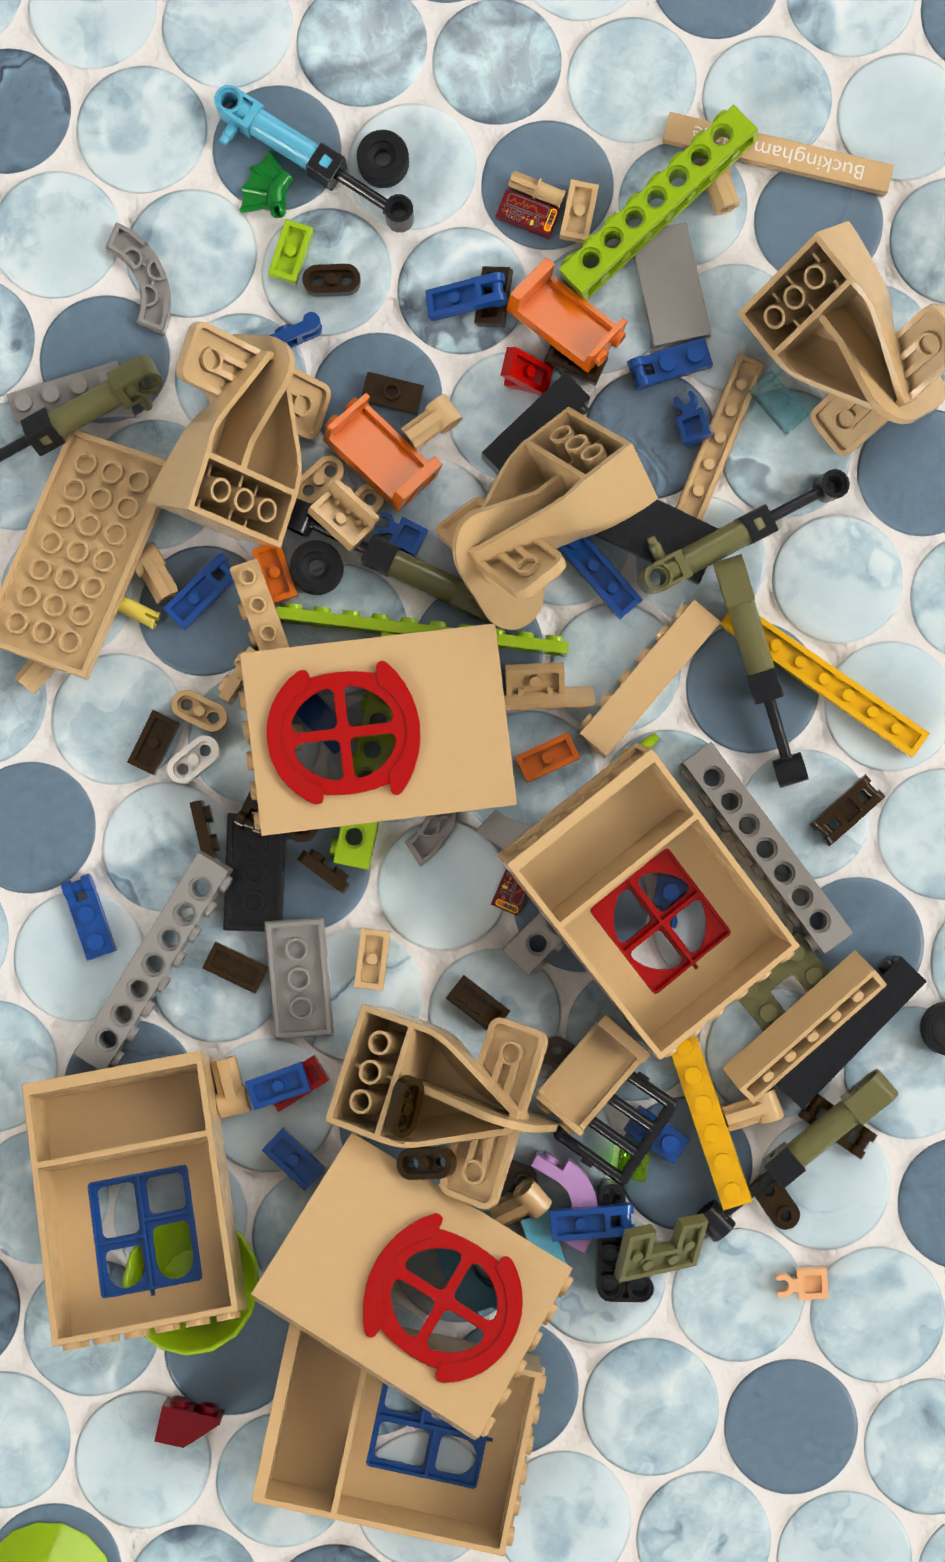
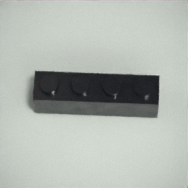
[481,372,590,475]

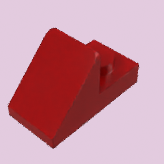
[500,347,553,395]

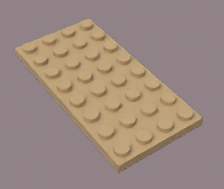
[0,430,166,680]

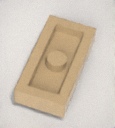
[559,179,599,244]
[218,646,256,705]
[354,928,391,991]

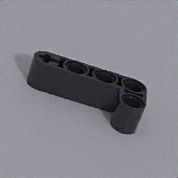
[595,1179,654,1302]

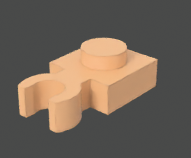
[775,1266,829,1300]

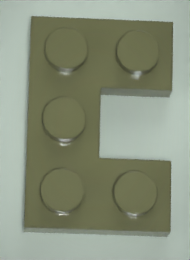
[738,931,830,1031]
[613,1213,709,1283]

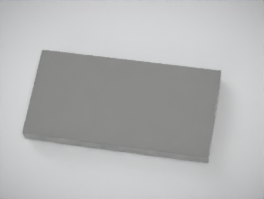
[634,222,711,348]
[265,917,334,1039]

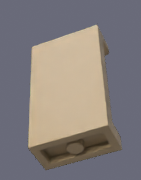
[535,1013,651,1136]

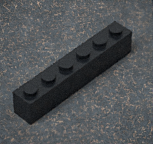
[776,955,927,1109]

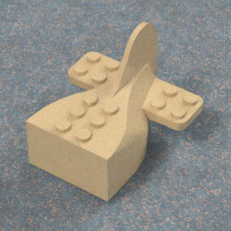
[737,221,945,456]
[147,322,331,548]
[436,407,658,630]
[325,1004,559,1209]

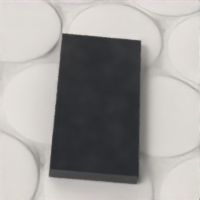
[594,499,718,585]
[223,813,286,932]

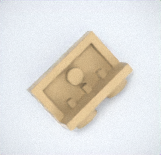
[307,479,380,552]

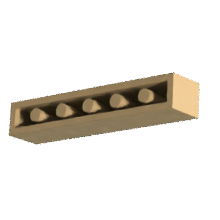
[578,599,721,758]
[722,950,887,1104]

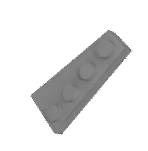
[6,361,136,424]

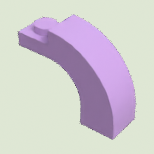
[530,1151,598,1253]

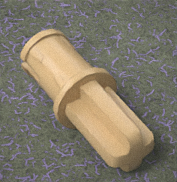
[508,171,566,209]

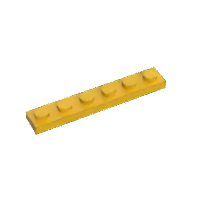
[671,1035,753,1211]

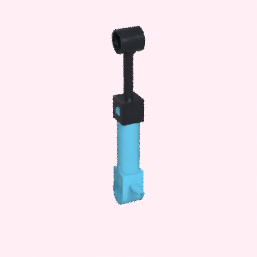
[214,85,414,233]

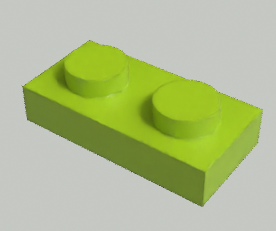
[268,219,314,286]

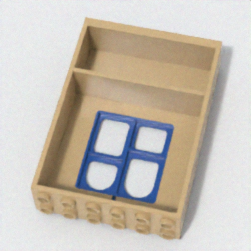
[22,1050,248,1351]
[251,1324,546,1556]

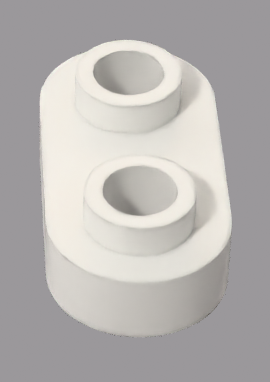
[167,735,221,784]

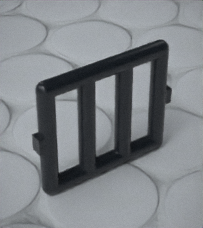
[553,1071,678,1186]

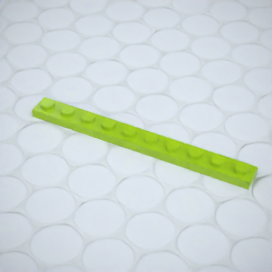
[276,603,569,657]

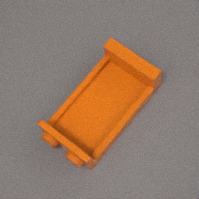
[506,258,628,373]
[323,393,443,512]

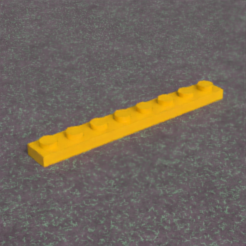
[719,612,930,758]

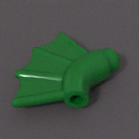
[239,151,294,218]

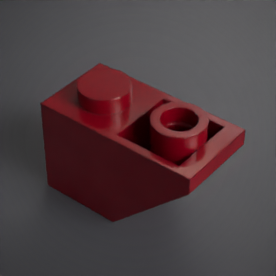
[154,1395,225,1448]

